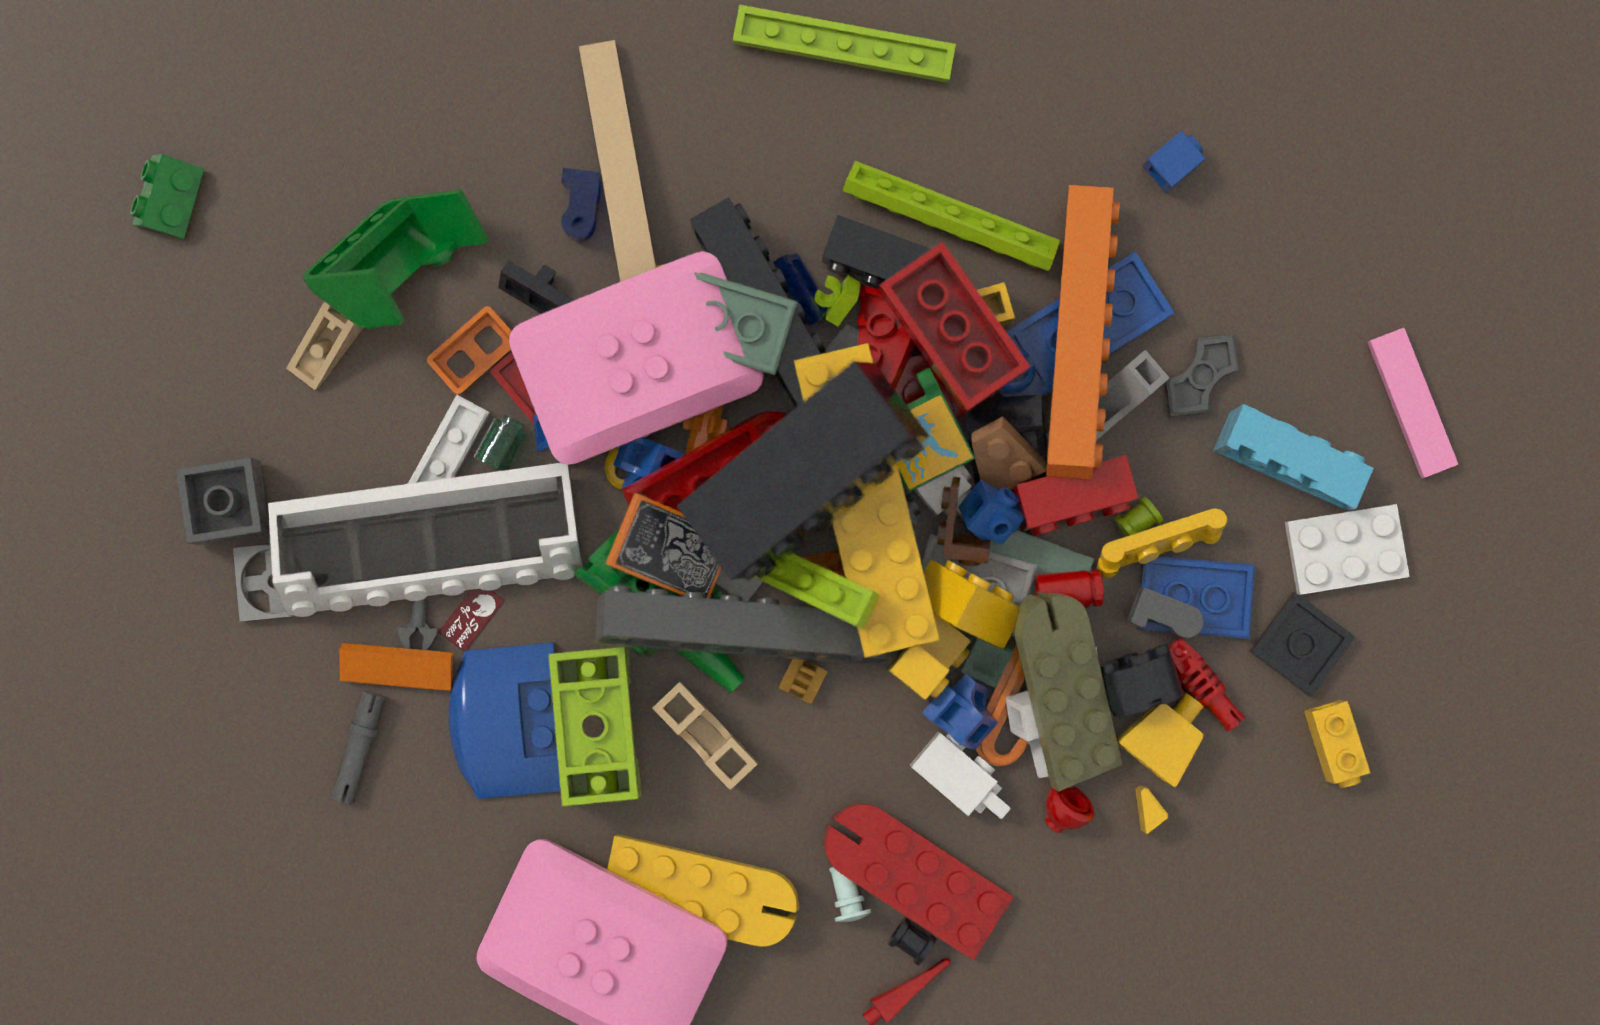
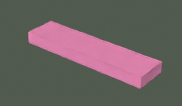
[1367,328,1459,479]

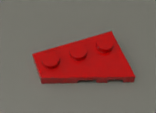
[858,285,915,389]

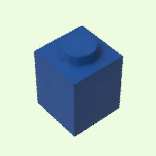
[1142,130,1206,194]

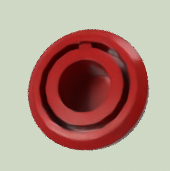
[1045,786,1095,833]

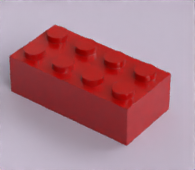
[878,242,1030,414]

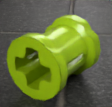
[1114,496,1164,537]

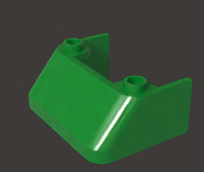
[302,189,489,330]

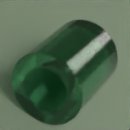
[473,414,527,471]

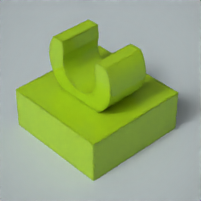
[814,275,861,327]

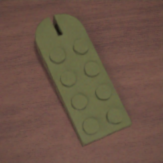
[1015,591,1123,792]

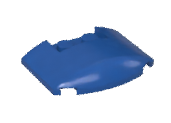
[449,642,561,799]

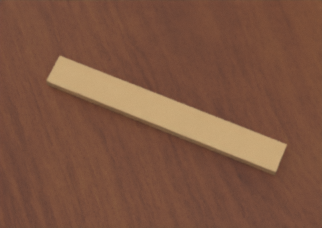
[579,40,656,282]

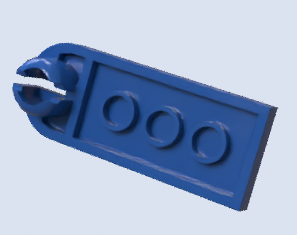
[997,251,1175,397]

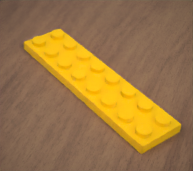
[794,343,939,658]

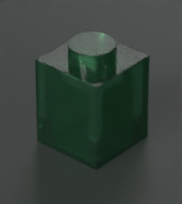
[961,637,1013,688]

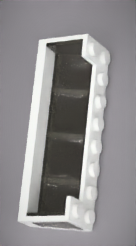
[268,463,583,617]

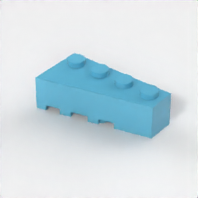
[1213,404,1374,511]

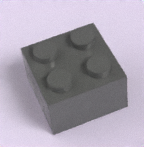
[176,457,270,545]

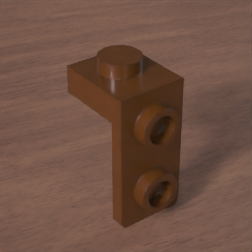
[937,476,991,566]

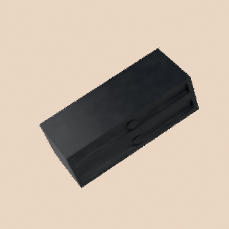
[677,361,930,581]

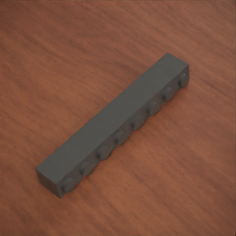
[596,586,899,666]

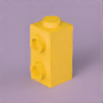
[1304,700,1370,788]

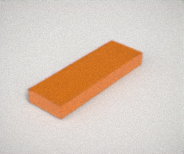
[339,643,453,691]

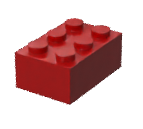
[1010,455,1138,537]

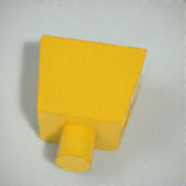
[1117,693,1204,788]

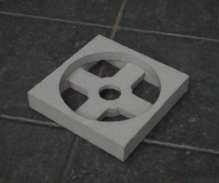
[233,540,316,622]

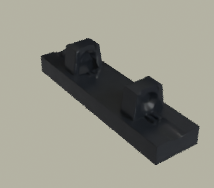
[498,261,575,314]

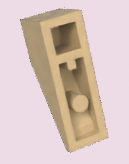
[286,302,363,390]

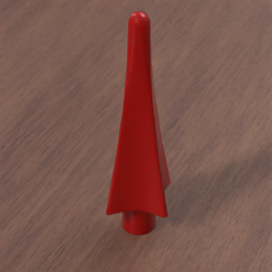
[862,958,951,1025]

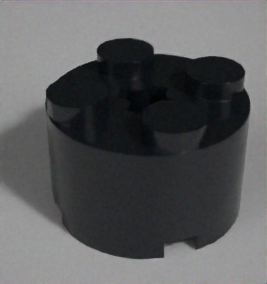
[1100,644,1184,717]

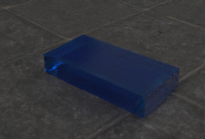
[773,253,827,326]

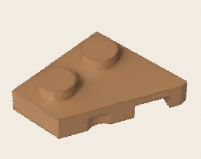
[972,417,1046,490]

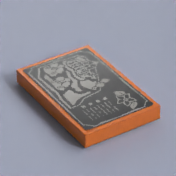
[605,493,722,599]

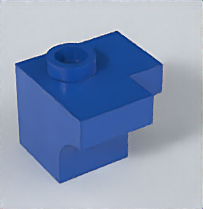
[613,437,684,489]
[922,673,999,750]

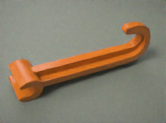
[975,643,1027,766]

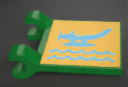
[897,368,975,493]

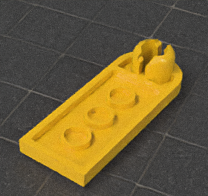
[607,834,800,946]

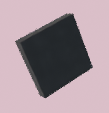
[1249,592,1355,696]

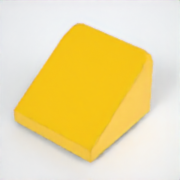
[1135,786,1169,834]

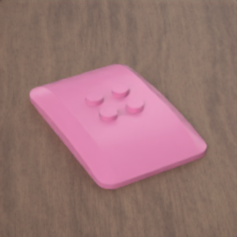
[509,252,763,465]
[476,839,728,1025]

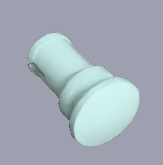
[829,867,871,922]

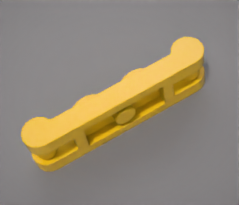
[1097,508,1227,578]

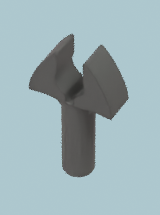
[397,596,440,650]

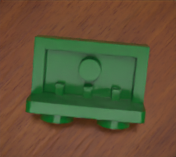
[130,154,204,239]

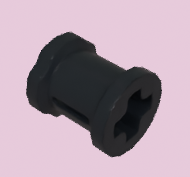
[887,917,937,966]

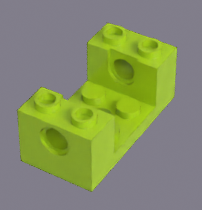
[549,647,642,806]

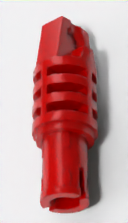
[1168,638,1245,732]

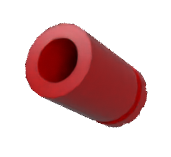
[1034,569,1104,608]

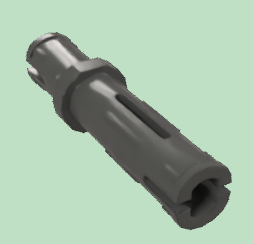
[330,690,386,805]

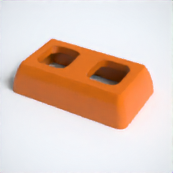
[427,306,512,394]

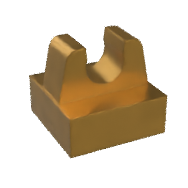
[778,659,828,704]

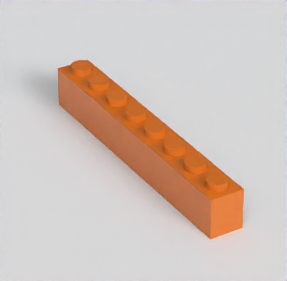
[1046,185,1120,480]

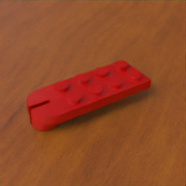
[622,411,788,513]
[824,803,1013,960]

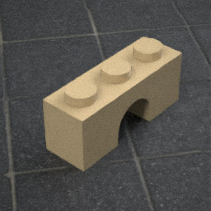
[653,681,758,790]

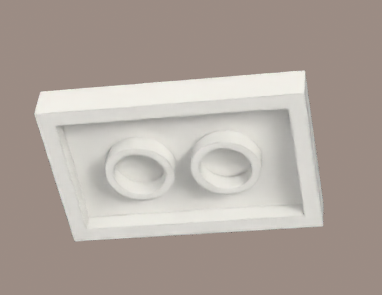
[1285,504,1410,595]

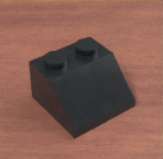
[967,394,1047,483]

